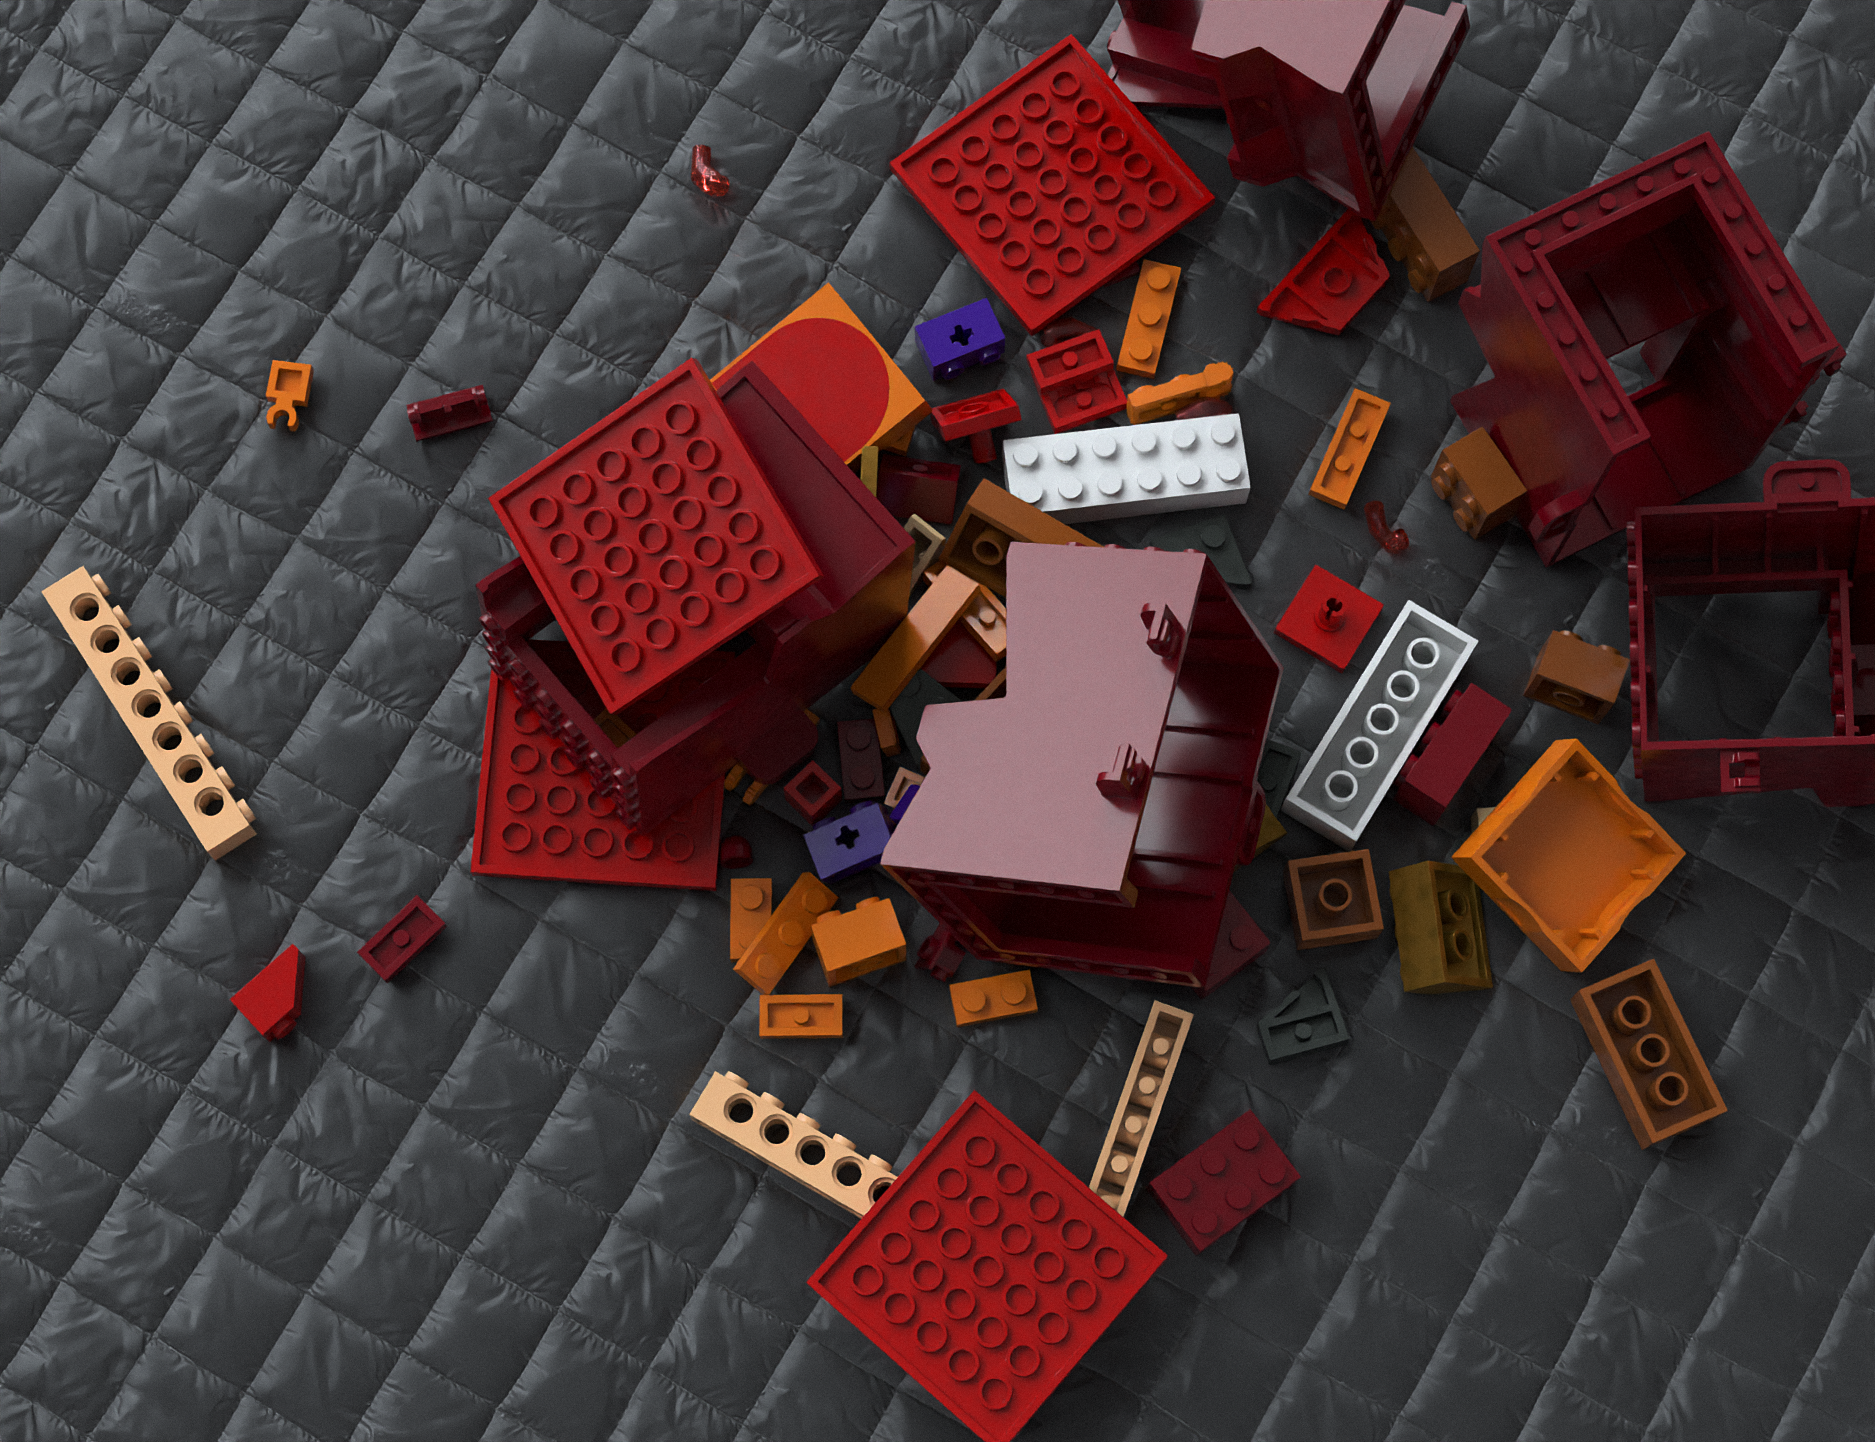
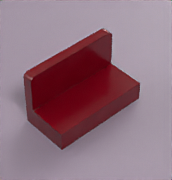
[876,454,961,524]

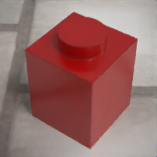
[783,760,842,827]

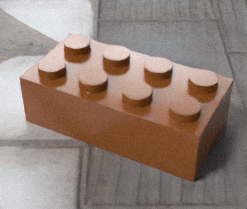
[1370,146,1480,302]
[939,478,1103,598]
[1570,959,1728,1150]

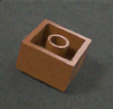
[1431,426,1527,540]
[1523,630,1630,724]
[1283,849,1384,950]

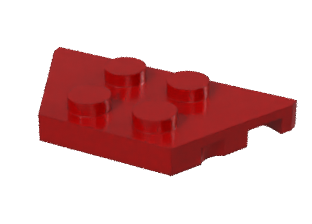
[1256,209,1391,336]

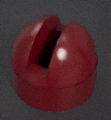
[720,835,753,869]

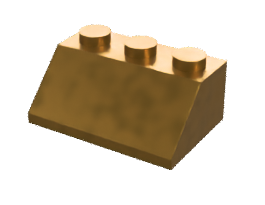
[1389,861,1493,994]

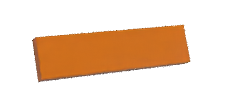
[850,565,981,713]

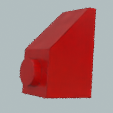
[230,944,306,1042]

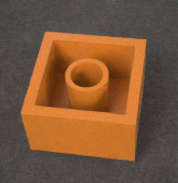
[811,896,906,987]

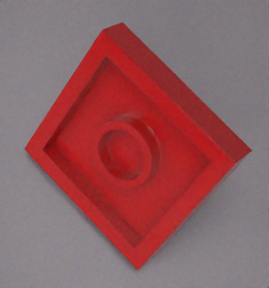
[930,388,1022,464]
[1274,564,1384,673]

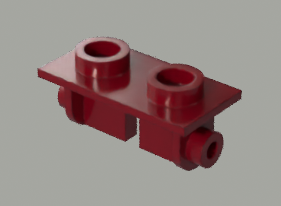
[407,384,493,442]
[914,923,966,983]

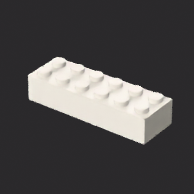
[1002,413,1251,524]
[1281,600,1478,852]

